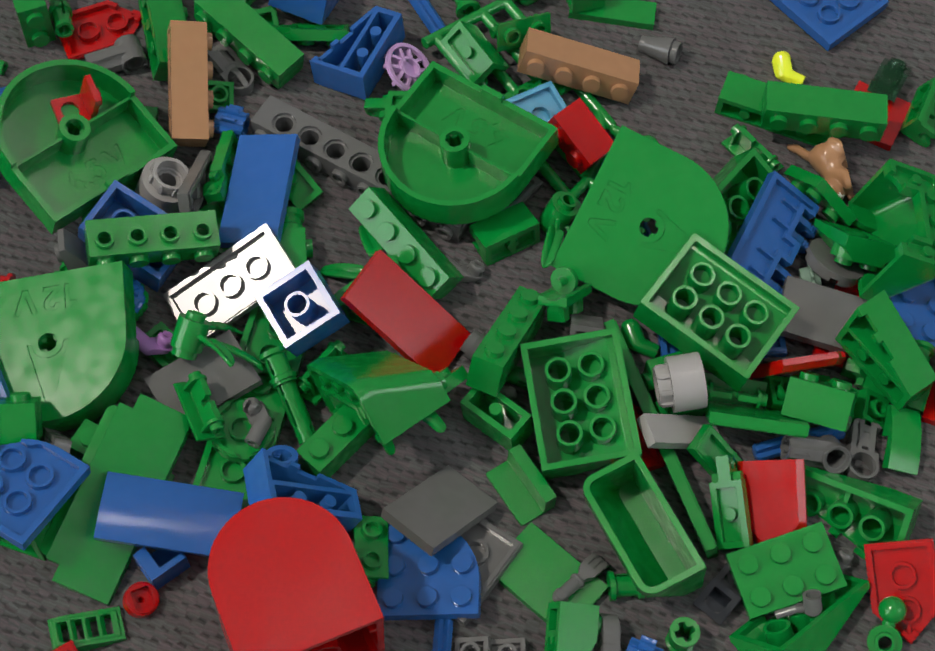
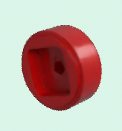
[123,581,160,618]

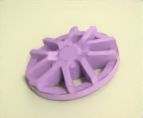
[383,43,429,91]

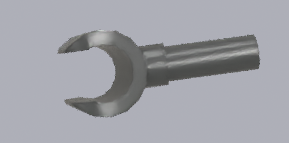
[775,589,822,619]

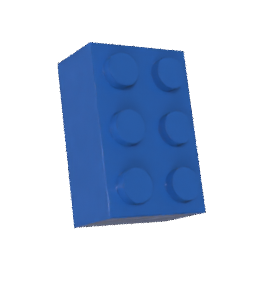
[78,180,178,292]

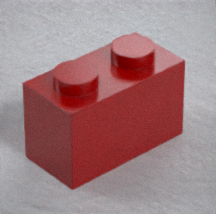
[548,97,614,174]

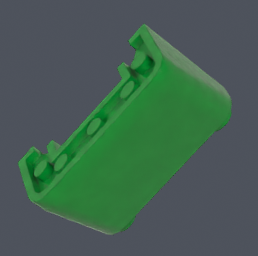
[848,159,935,300]
[307,351,451,445]

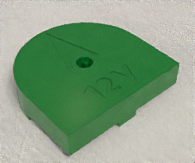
[0,59,178,234]
[378,61,559,225]
[551,125,730,305]
[0,261,139,431]

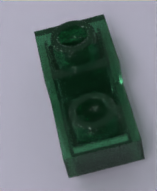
[867,57,912,102]

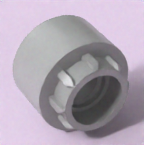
[135,157,189,214]
[652,352,708,413]

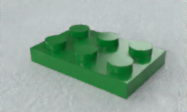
[725,521,848,621]

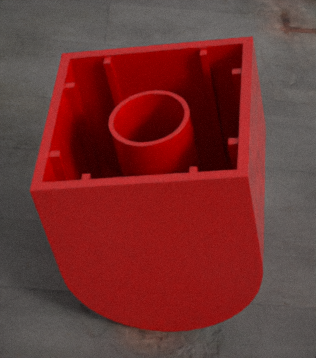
[208,497,385,651]

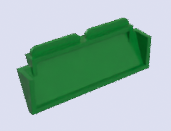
[41,393,191,606]

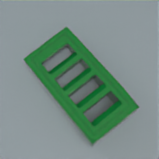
[47,606,127,651]

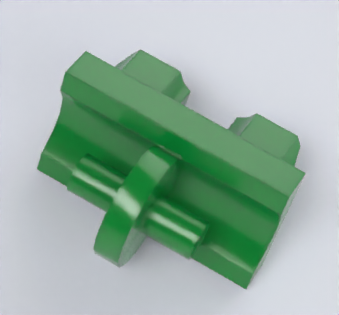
[537,266,592,322]

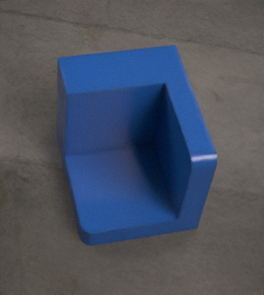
[133,547,190,590]

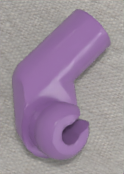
[136,326,173,356]

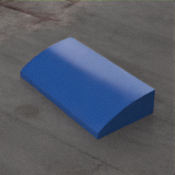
[93,471,244,557]

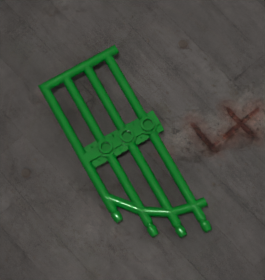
[421,0,621,207]

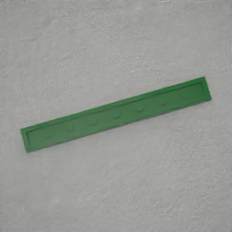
[603,319,719,560]

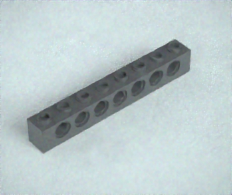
[250,95,472,243]

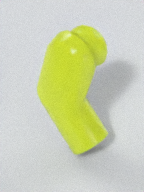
[772,51,806,84]

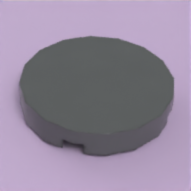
[805,238,864,287]

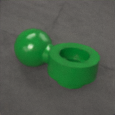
[866,596,907,651]

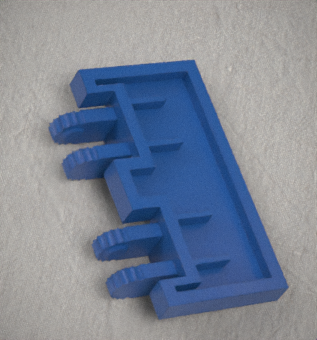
[727,171,820,294]

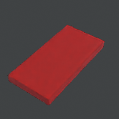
[340,249,471,373]

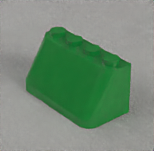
[583,451,707,597]

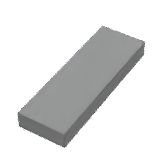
[637,413,719,449]

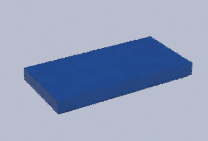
[219,134,300,248]

